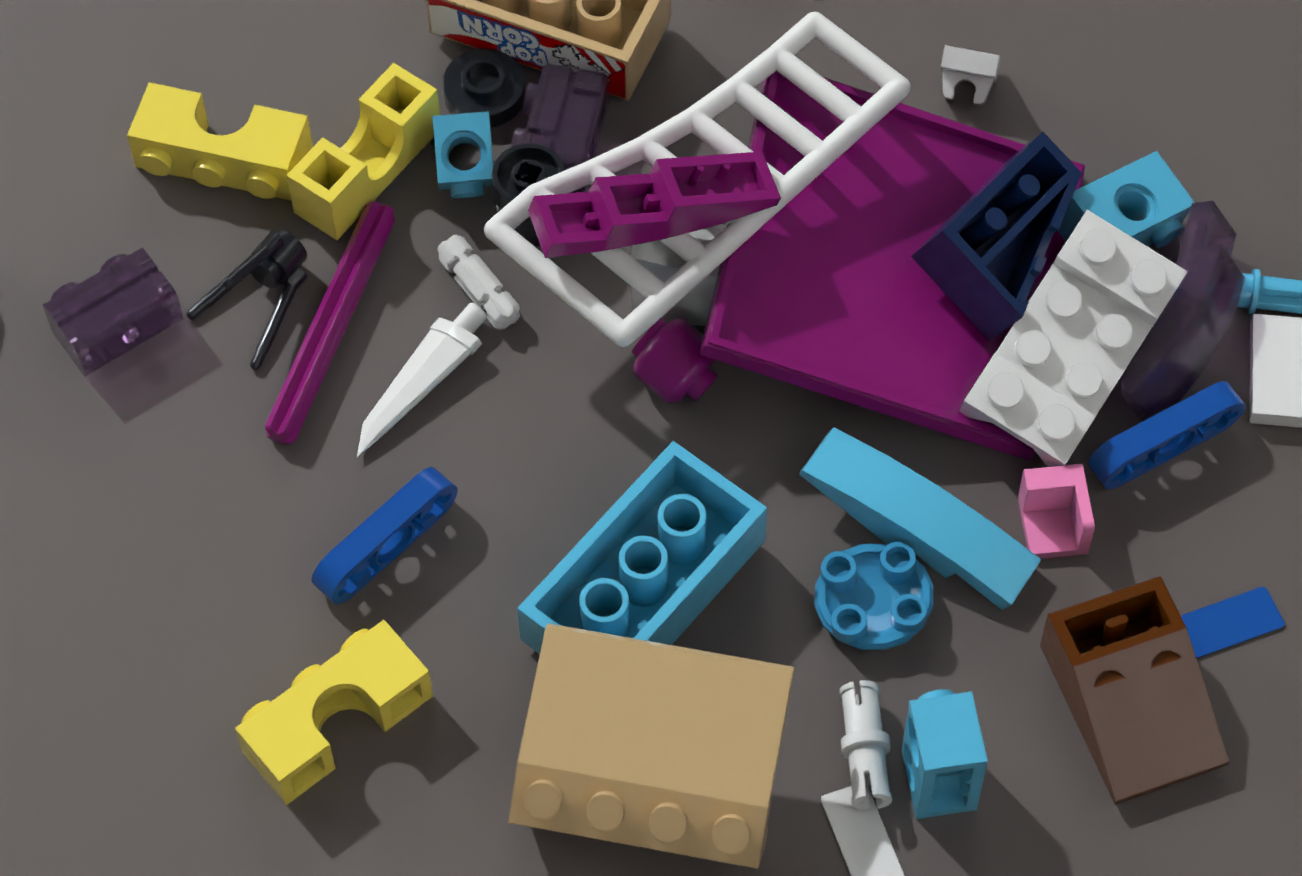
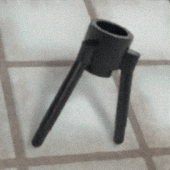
[186,228,308,370]

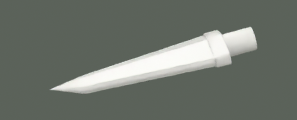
[357,303,487,458]

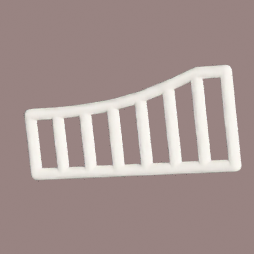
[484,12,911,347]

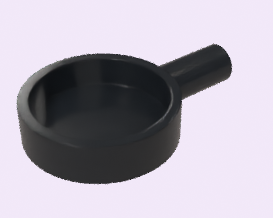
[431,49,526,151]

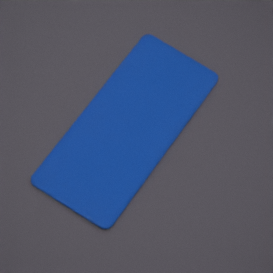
[1181,586,1285,658]

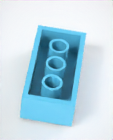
[517,441,767,654]

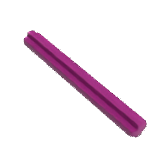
[265,201,395,445]

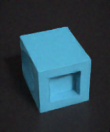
[432,112,494,198]

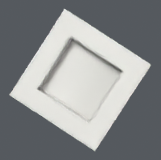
[941,45,1000,106]

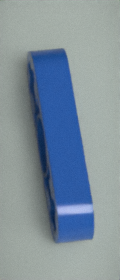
[1088,381,1246,489]
[311,467,458,605]

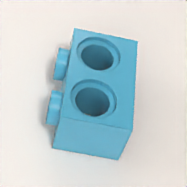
[901,689,988,819]

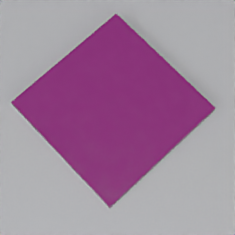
[699,71,1085,461]

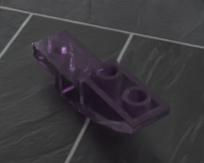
[1121,201,1246,421]

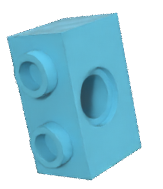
[1058,151,1196,248]

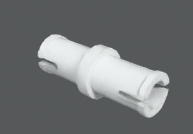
[840,680,892,810]

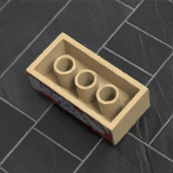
[426,0,671,101]

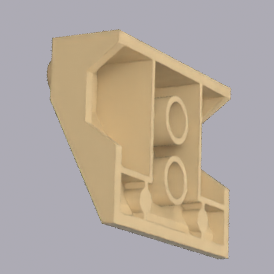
[508,623,794,869]

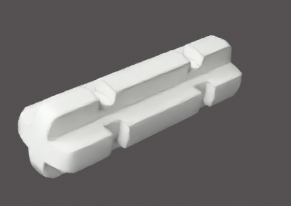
[437,235,520,330]

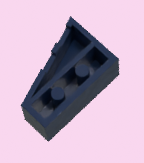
[911,131,1082,341]

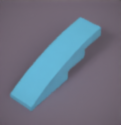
[799,427,1041,610]

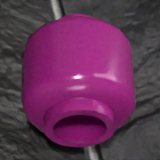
[631,318,718,404]

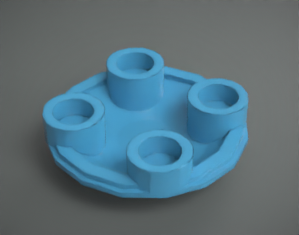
[814,542,933,650]

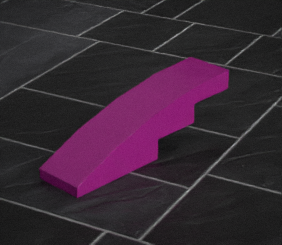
[528,151,781,258]

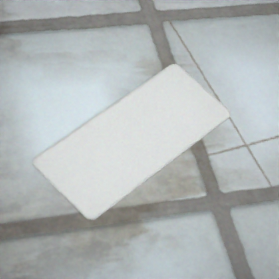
[821,786,904,876]

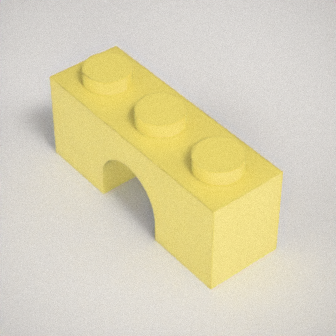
[286,63,440,240]
[127,82,313,200]
[235,620,433,805]

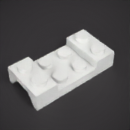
[958,210,1188,467]

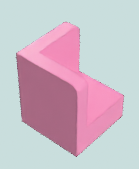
[1018,464,1095,559]

